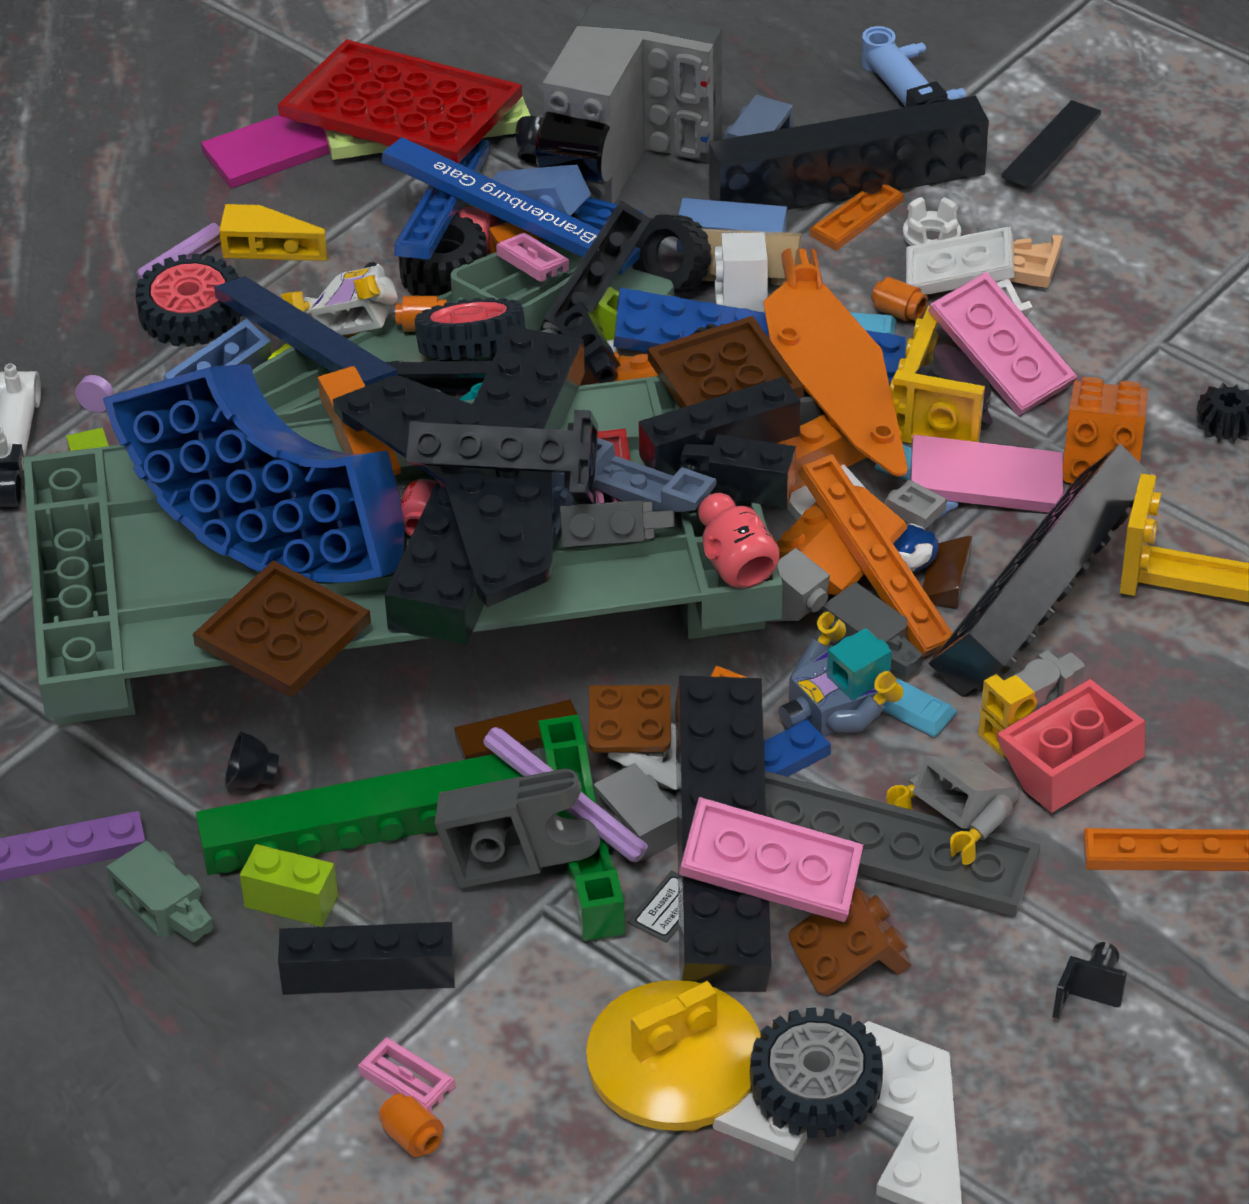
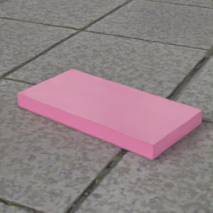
[928,272,1078,417]
[910,435,1063,513]
[679,797,864,922]

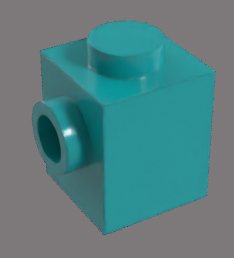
[827,628,892,701]

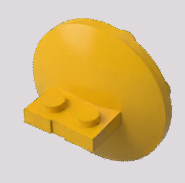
[586,980,760,1131]

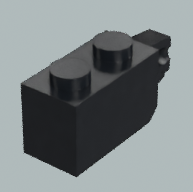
[681,434,796,508]

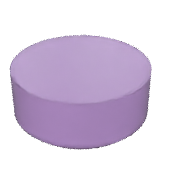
[75,375,114,413]

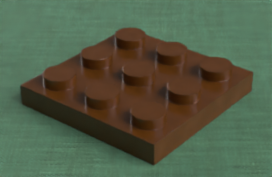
[647,316,803,408]
[193,560,371,698]

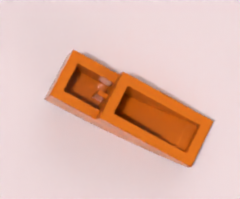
[318,366,401,475]

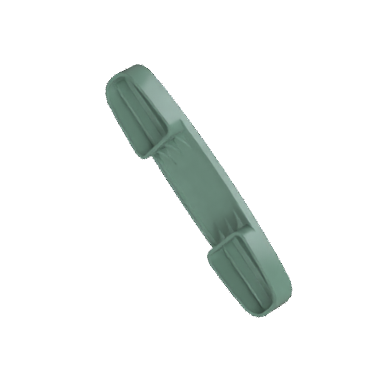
[252,240,583,424]

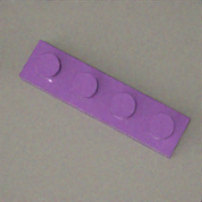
[0,811,145,881]

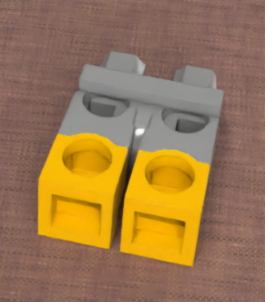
[978,650,1085,759]

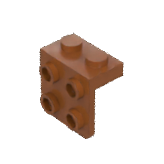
[589,685,671,753]
[788,885,912,996]

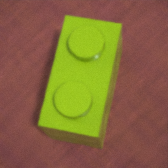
[240,844,338,927]

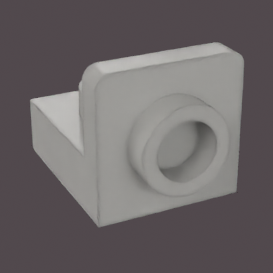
[884,479,947,529]

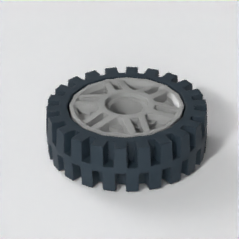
[750,1007,883,1138]

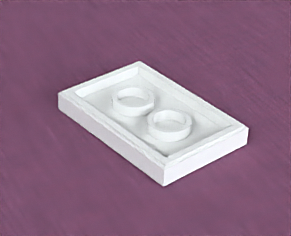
[906,227,1015,295]

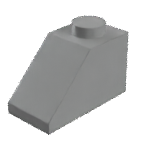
[765,548,830,622]

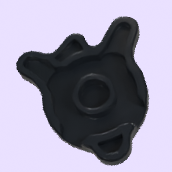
[915,345,993,430]

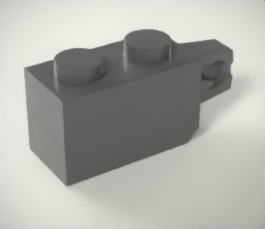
[560,500,675,547]
[821,582,923,677]

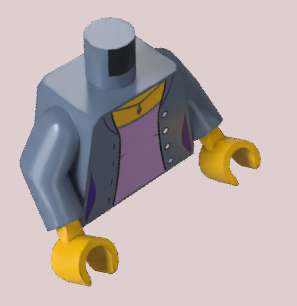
[778,612,904,737]

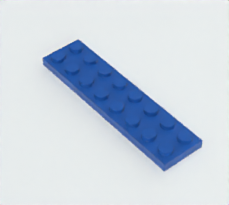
[613,288,906,384]

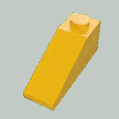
[219,204,328,261]

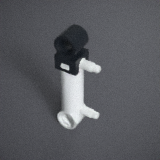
[0,363,41,508]

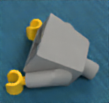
[886,755,1018,865]

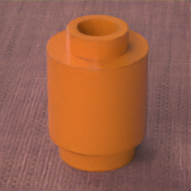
[872,276,928,322]
[395,296,447,332]
[379,1093,444,1157]

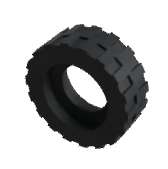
[632,214,711,293]

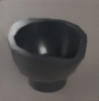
[515,116,565,166]
[225,731,279,790]

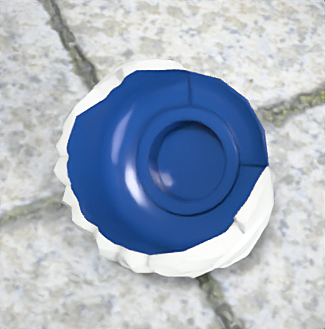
[893,523,938,572]

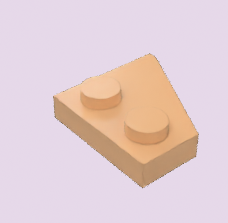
[1005,235,1063,288]

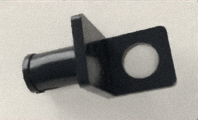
[1052,942,1127,1019]

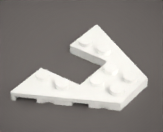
[713,1021,962,1204]

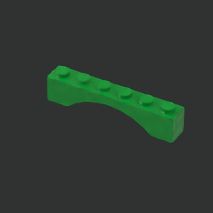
[538,714,625,941]

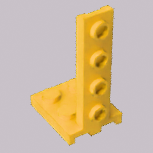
[890,305,985,443]
[1120,473,1249,602]

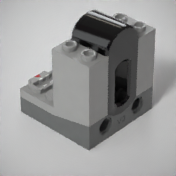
[535,2,722,203]

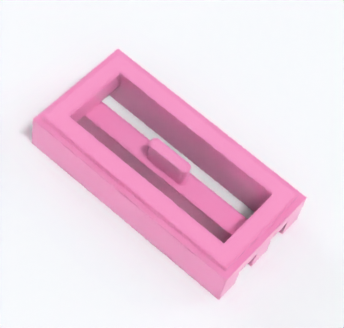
[496,233,569,282]
[358,1037,455,1113]

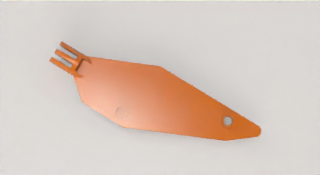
[763,248,908,477]

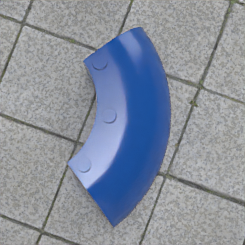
[103,364,404,583]

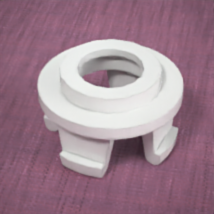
[903,197,961,246]

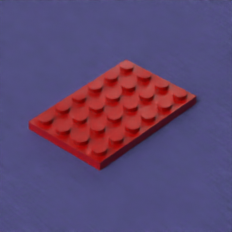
[278,39,523,163]

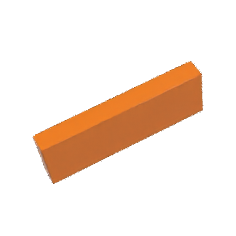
[810,184,904,251]

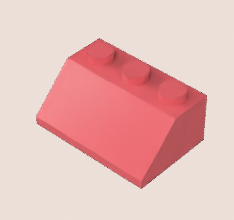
[997,679,1146,813]

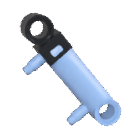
[861,26,966,107]

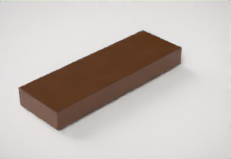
[454,699,577,760]

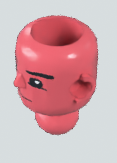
[698,493,779,589]

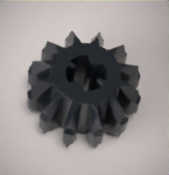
[1196,382,1249,444]

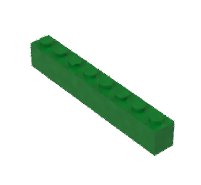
[195,754,523,876]

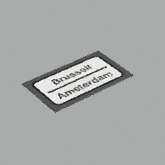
[627,870,679,942]

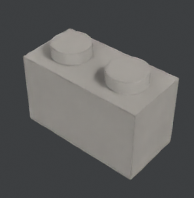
[594,763,677,862]

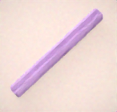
[483,727,648,863]

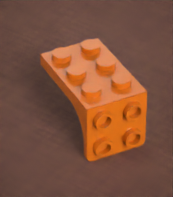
[1062,377,1148,483]

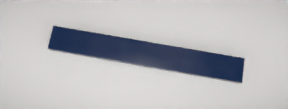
[214,276,398,386]

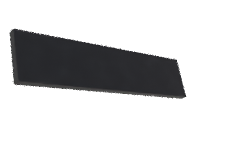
[1001,100,1102,189]

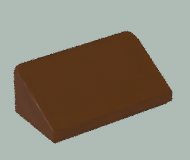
[922,536,972,609]

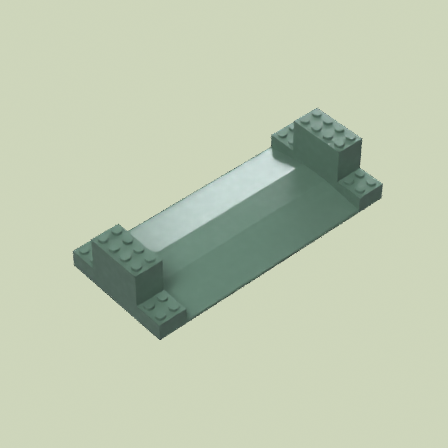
[23,376,783,725]

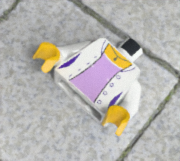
[281,262,398,335]

